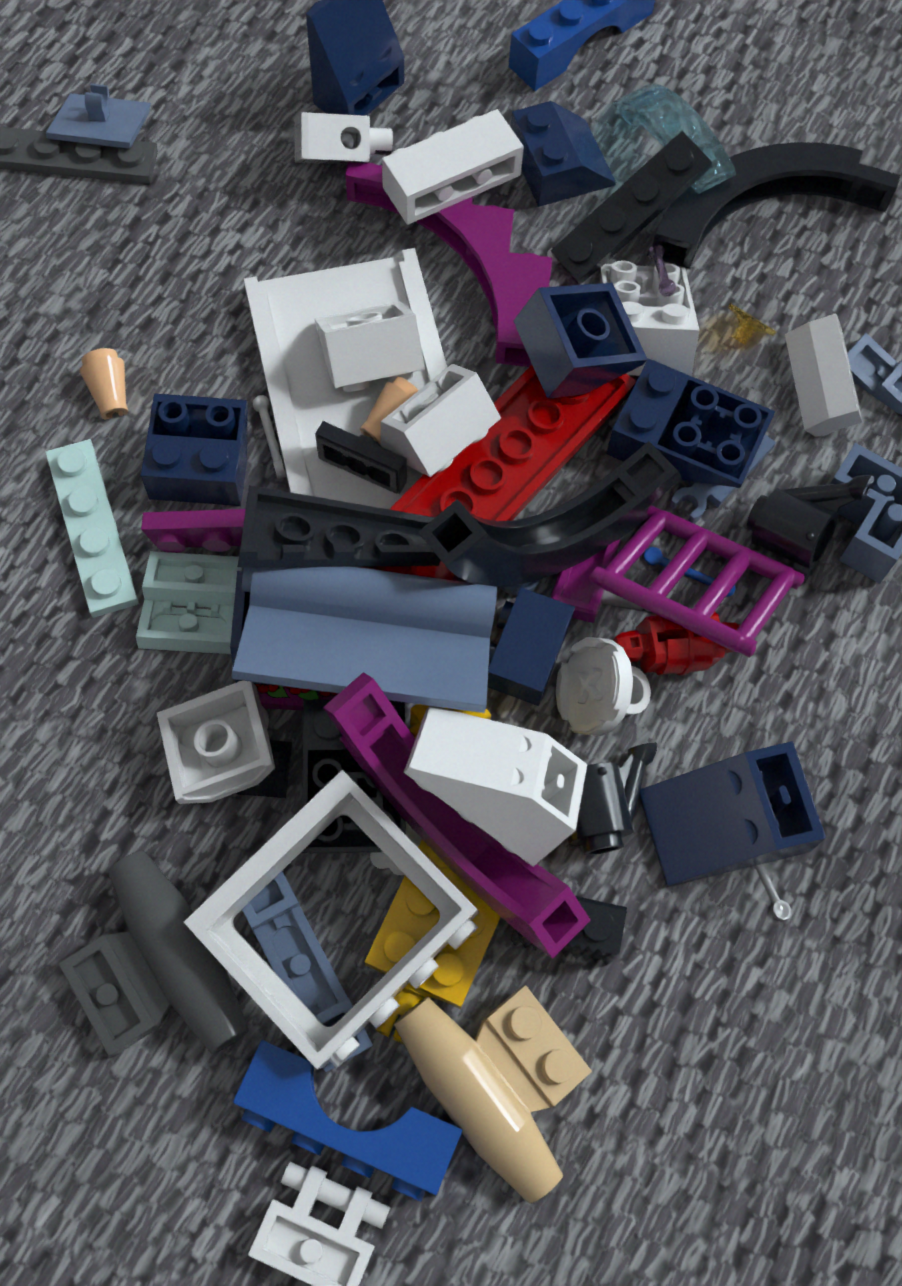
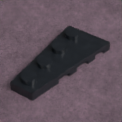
[237,485,441,567]

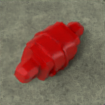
[613,612,741,676]

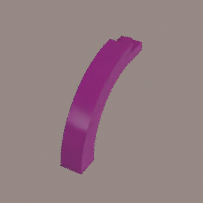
[323,672,591,959]

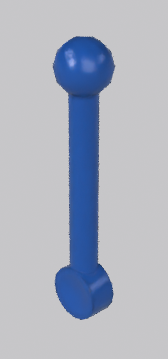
[644,547,736,597]

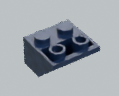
[141,393,248,506]

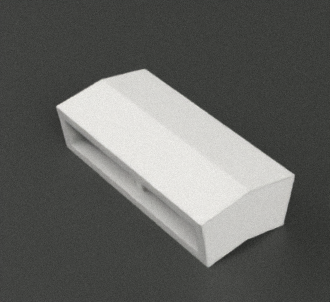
[785,314,863,437]

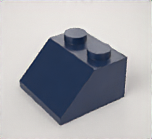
[511,101,616,207]
[513,283,648,399]

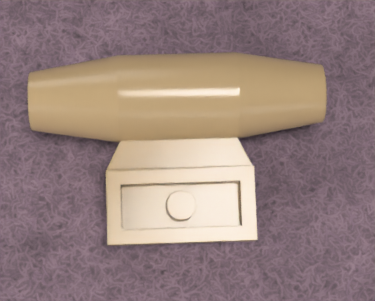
[394,985,592,1204]

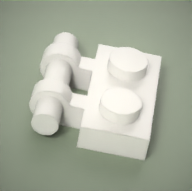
[248,1162,391,1286]

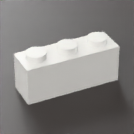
[382,109,524,225]

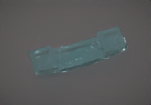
[613,83,735,194]

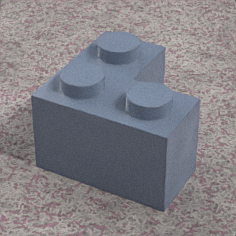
[830,443,902,584]

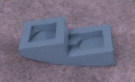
[847,333,902,415]

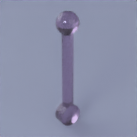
[647,243,676,297]

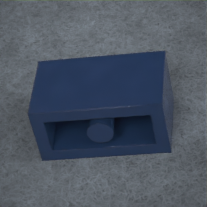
[487,587,575,706]

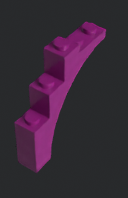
[345,162,553,367]

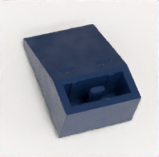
[306,0,404,116]
[606,358,775,488]
[639,741,826,887]

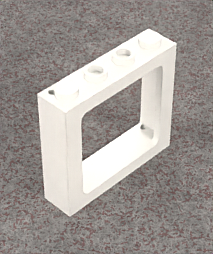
[184,770,479,1069]

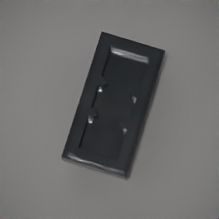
[315,421,407,494]

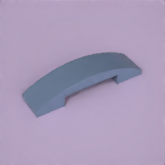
[242,871,373,1073]

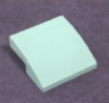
[136,551,244,654]

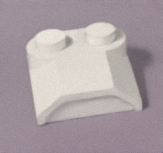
[157,680,275,804]

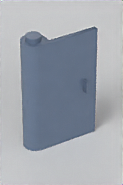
[232,567,497,713]

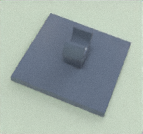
[46,84,151,149]

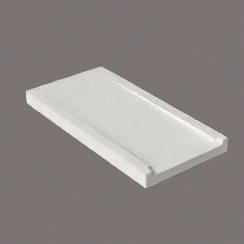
[244,248,447,509]

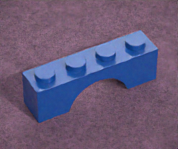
[508,0,655,91]
[233,1040,462,1202]

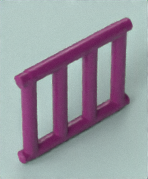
[589,505,805,658]

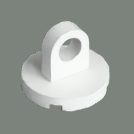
[555,637,651,736]

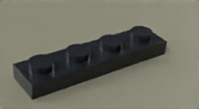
[550,131,712,285]

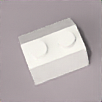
[315,301,425,392]

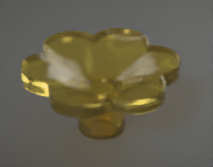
[727,303,777,345]

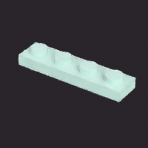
[45,439,139,618]

